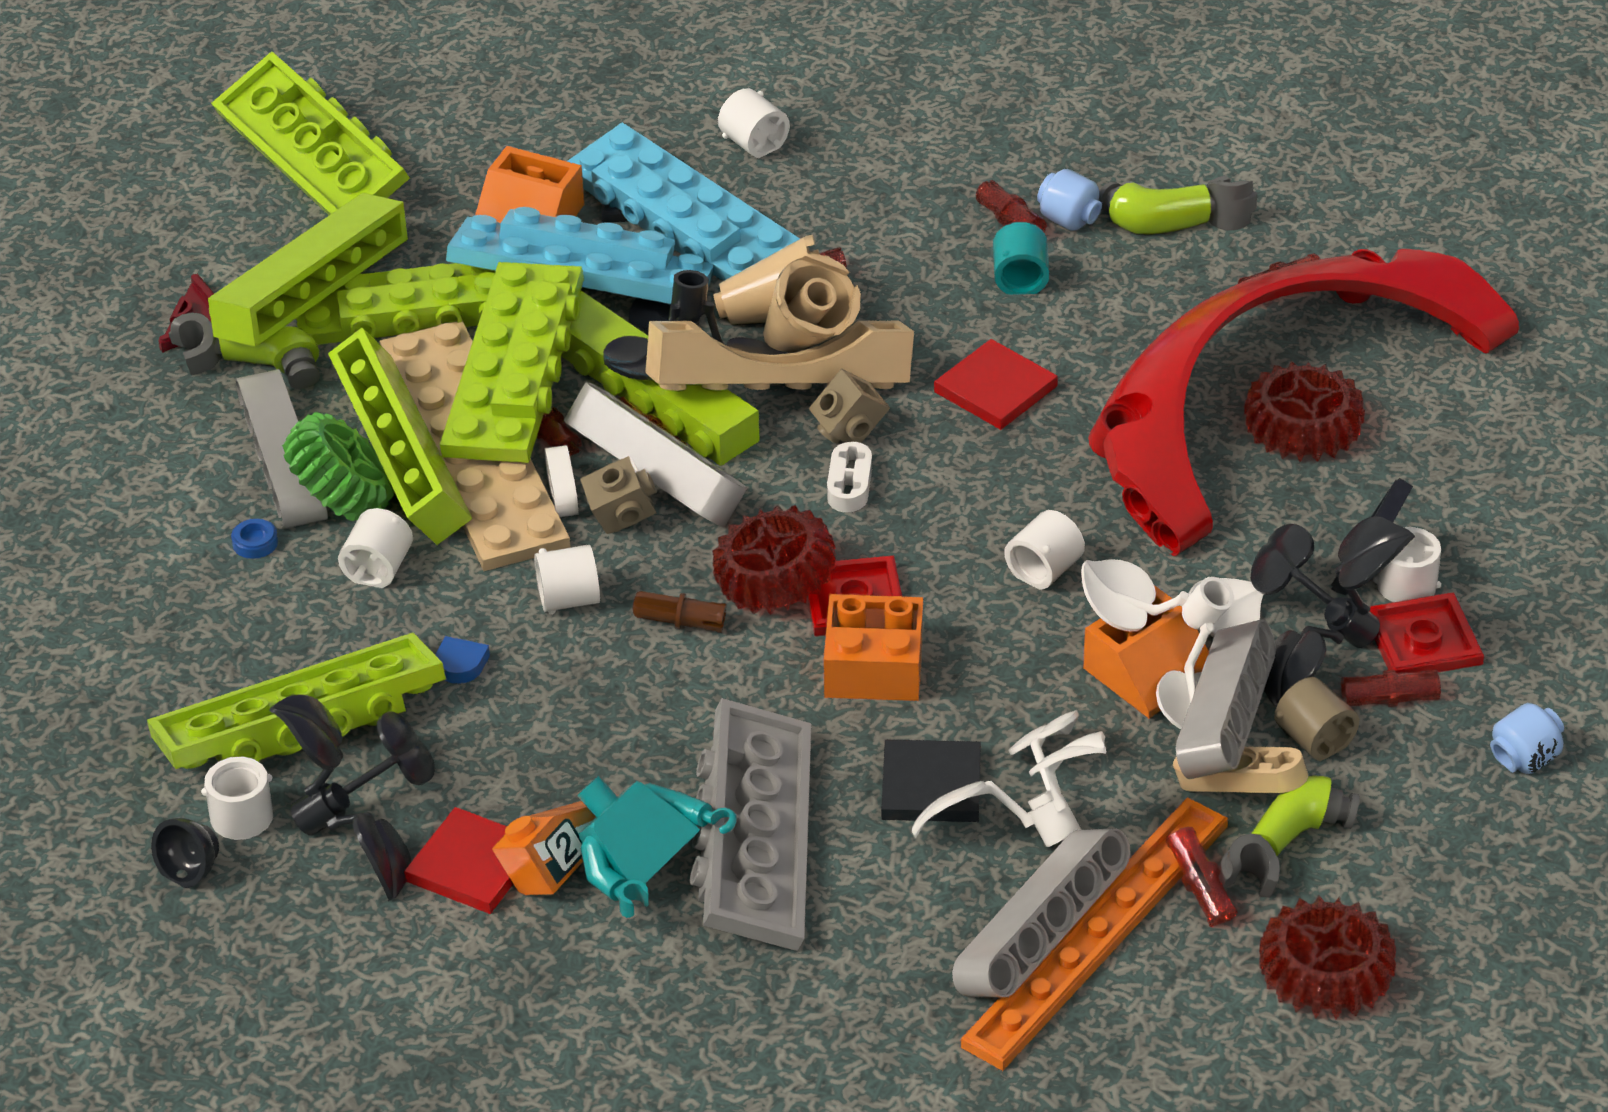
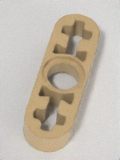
[1173,747,1308,793]

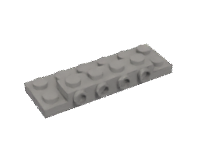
[690,698,811,951]

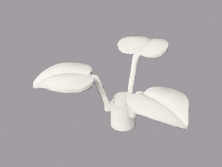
[1081,559,1264,729]
[912,710,1106,847]

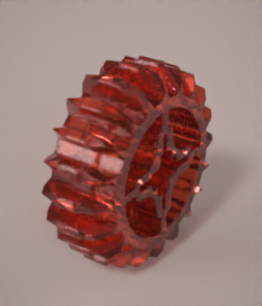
[1244,361,1365,462]
[712,505,836,615]
[1259,895,1397,1020]

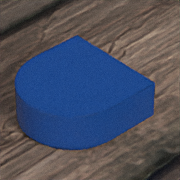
[436,636,490,683]

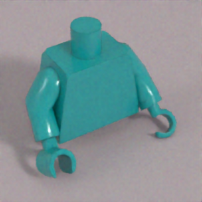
[577,776,737,918]

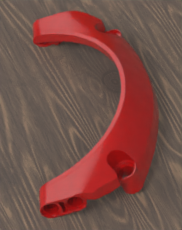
[1088,249,1519,556]

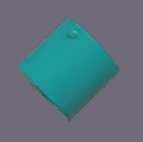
[993,222,1049,295]

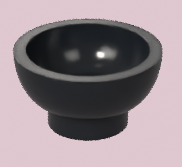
[151,818,219,888]

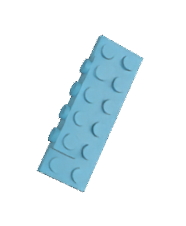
[567,122,800,281]
[446,207,714,304]

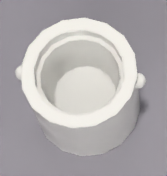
[718,88,790,158]
[338,508,413,588]
[1005,510,1085,590]
[1373,527,1441,602]
[534,545,600,614]
[201,756,273,840]

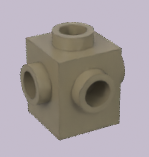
[809,368,890,444]
[580,456,657,534]

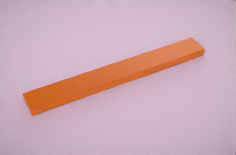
[961,797,1228,1071]

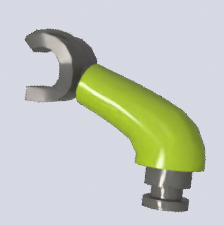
[1099,175,1257,235]
[168,313,320,389]
[1216,775,1360,898]

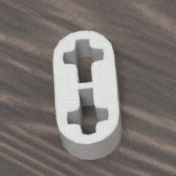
[827,442,872,513]
[544,445,578,517]

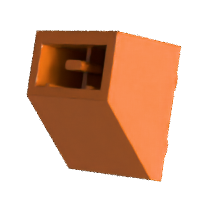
[475,146,584,223]
[1083,585,1209,719]
[824,594,923,701]

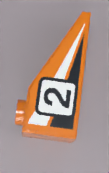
[492,795,619,895]

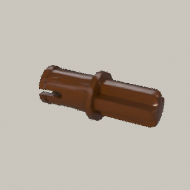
[633,591,727,633]

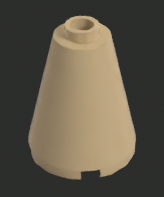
[713,234,820,325]
[763,254,861,353]

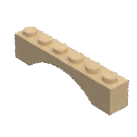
[646,321,914,391]

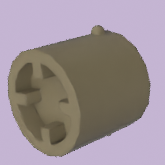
[1274,677,1360,761]

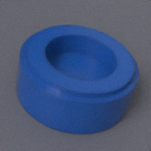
[231,519,278,559]

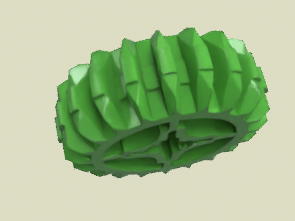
[282,412,394,521]

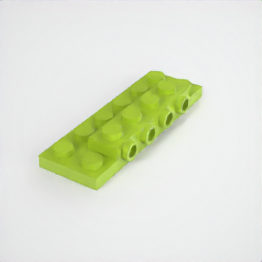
[211,51,410,215]
[440,262,584,463]
[296,263,495,345]
[147,632,446,769]

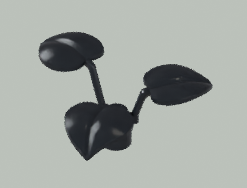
[603,270,789,380]
[1250,516,1415,707]
[269,694,435,901]

